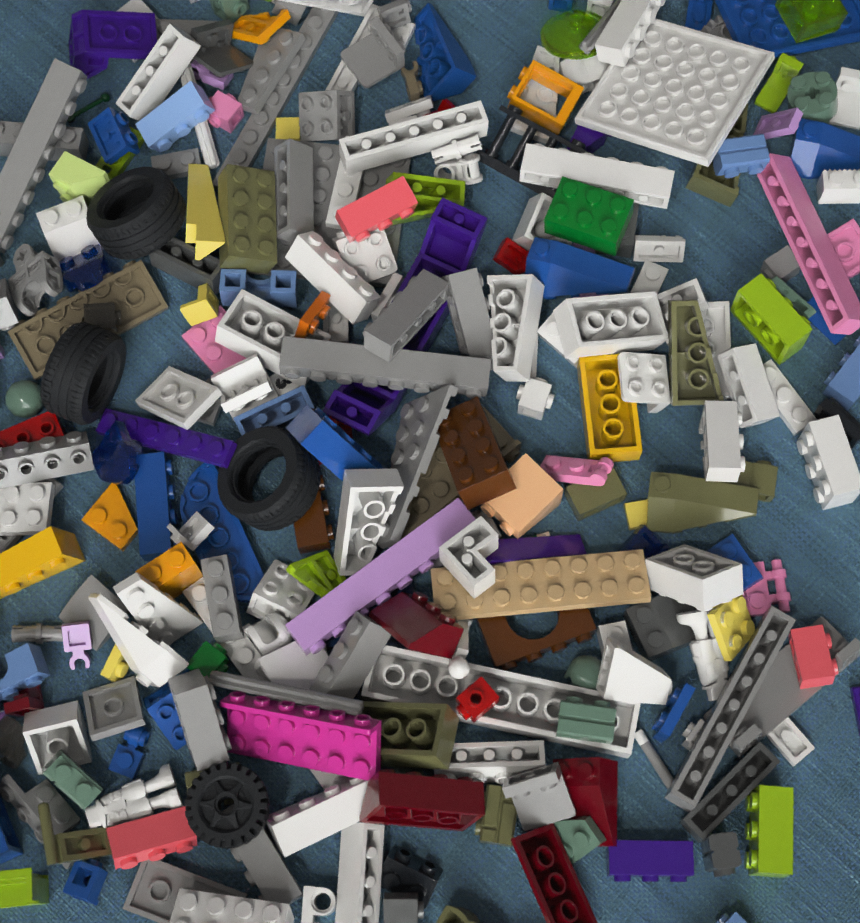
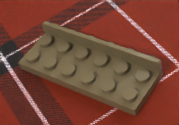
[7,260,169,380]
[400,407,521,540]

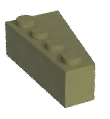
[685,103,748,207]
[668,300,724,406]

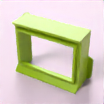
[0,867,49,909]

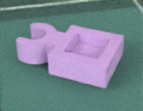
[61,621,93,670]

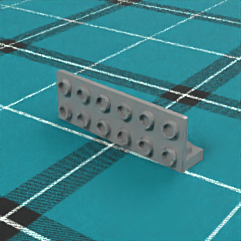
[703,617,860,758]

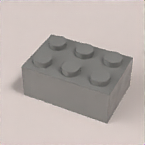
[167,669,232,772]

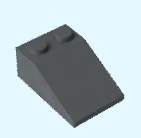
[623,596,709,661]

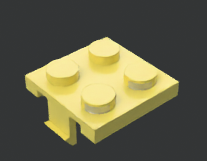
[707,595,755,661]

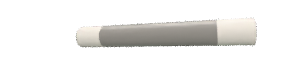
[635,729,674,789]

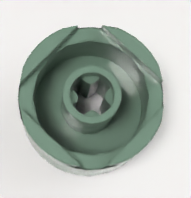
[787,71,838,124]

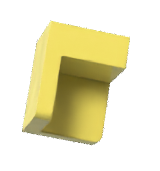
[180,283,219,326]

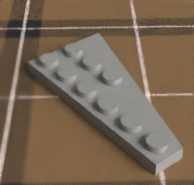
[376,384,458,549]

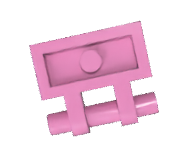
[743,559,791,617]

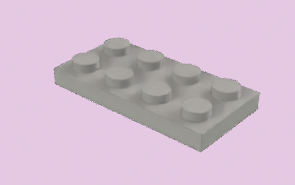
[122,860,249,923]

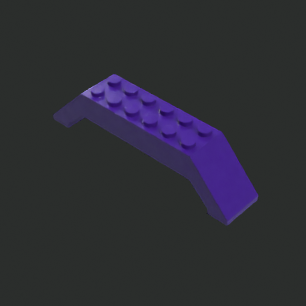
[323,197,488,436]

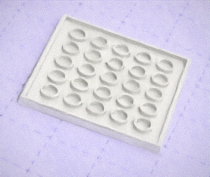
[574,18,775,167]

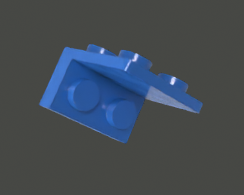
[143,669,190,750]

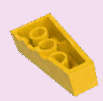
[0,526,86,599]

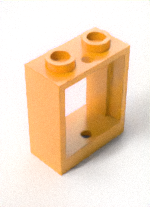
[507,60,584,135]

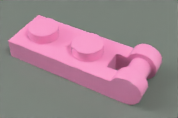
[540,455,614,486]

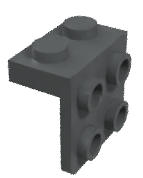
[190,19,254,77]

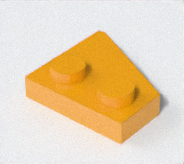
[232,9,291,45]
[81,481,138,552]

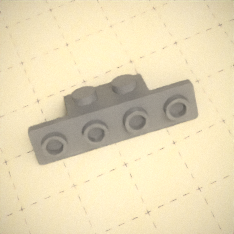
[0,774,81,869]

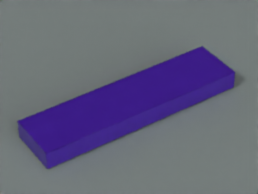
[485,534,586,565]

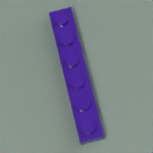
[96,408,237,469]

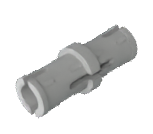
[11,623,63,644]

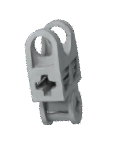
[8,244,63,317]

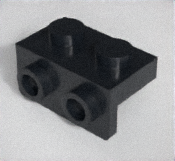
[381,846,443,909]

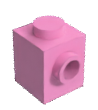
[207,90,245,134]

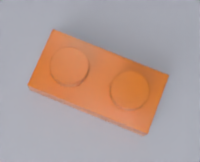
[294,291,331,338]

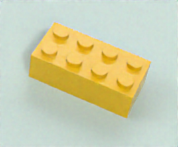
[577,354,643,462]

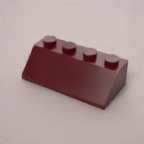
[359,769,485,831]
[510,823,598,923]

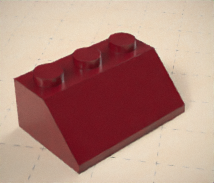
[368,591,464,659]

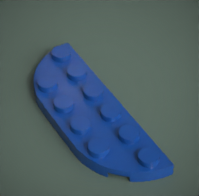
[180,463,264,603]

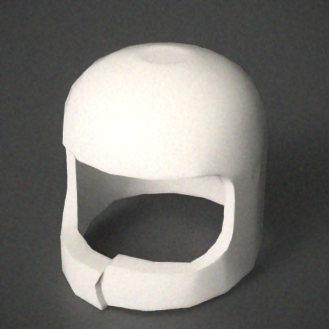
[242,613,293,657]

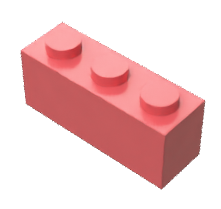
[335,176,418,243]
[106,806,197,869]

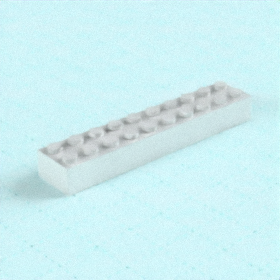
[361,645,641,758]

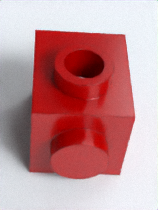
[455,676,500,723]

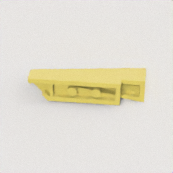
[185,163,226,260]

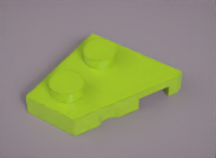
[286,550,347,598]

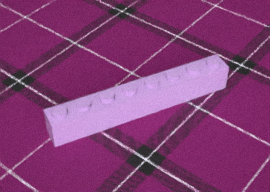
[285,498,476,656]

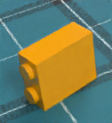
[135,542,203,599]

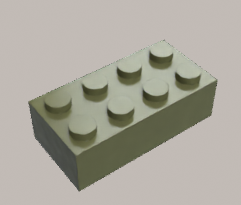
[218,164,277,274]
[362,701,459,770]

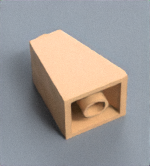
[481,453,564,539]

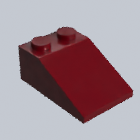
[553,757,618,847]

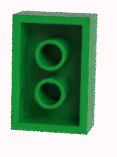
[544,176,634,256]

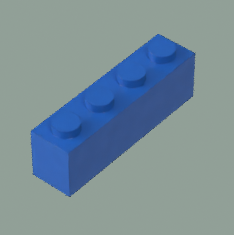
[133,452,177,561]

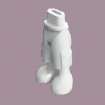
[676,608,729,701]
[85,763,183,829]

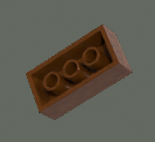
[437,396,517,510]

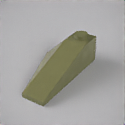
[647,472,759,534]

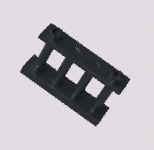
[476,104,589,198]

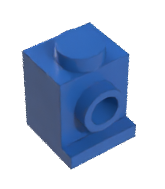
[63,859,108,906]

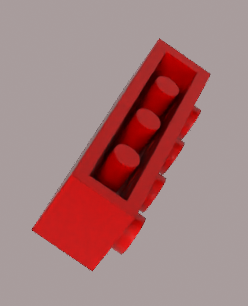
[0,411,66,448]

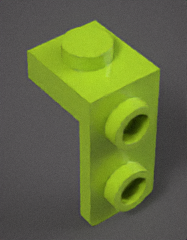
[754,53,804,113]

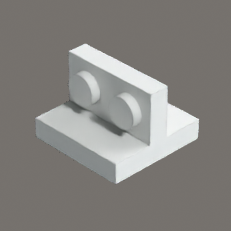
[211,353,279,422]

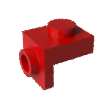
[492,237,530,275]

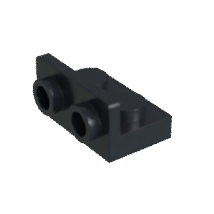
[813,398,860,450]

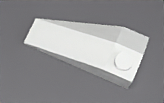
[88,593,189,687]

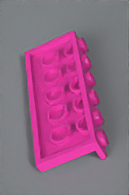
[220,691,381,781]

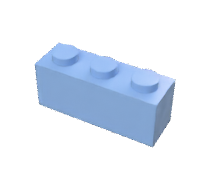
[135,81,215,153]

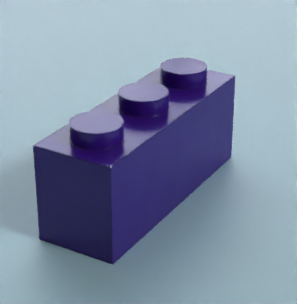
[606,840,694,882]

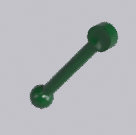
[67,93,110,123]

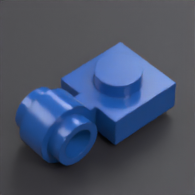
[108,726,150,780]

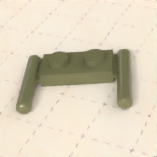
[38,794,112,865]

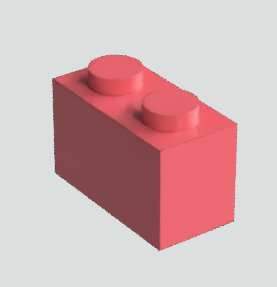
[788,624,838,689]

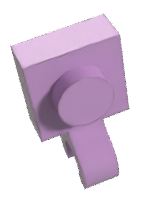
[191,59,234,90]

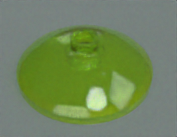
[541,9,602,60]

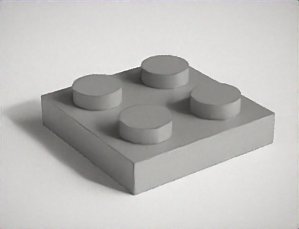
[82,676,146,741]

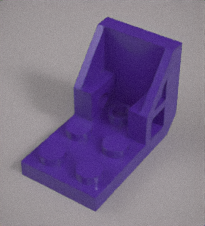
[68,10,157,80]

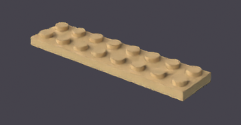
[430,549,651,620]

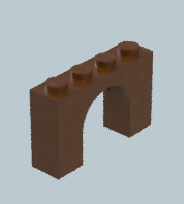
[475,608,596,671]

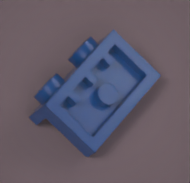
[87,107,140,165]

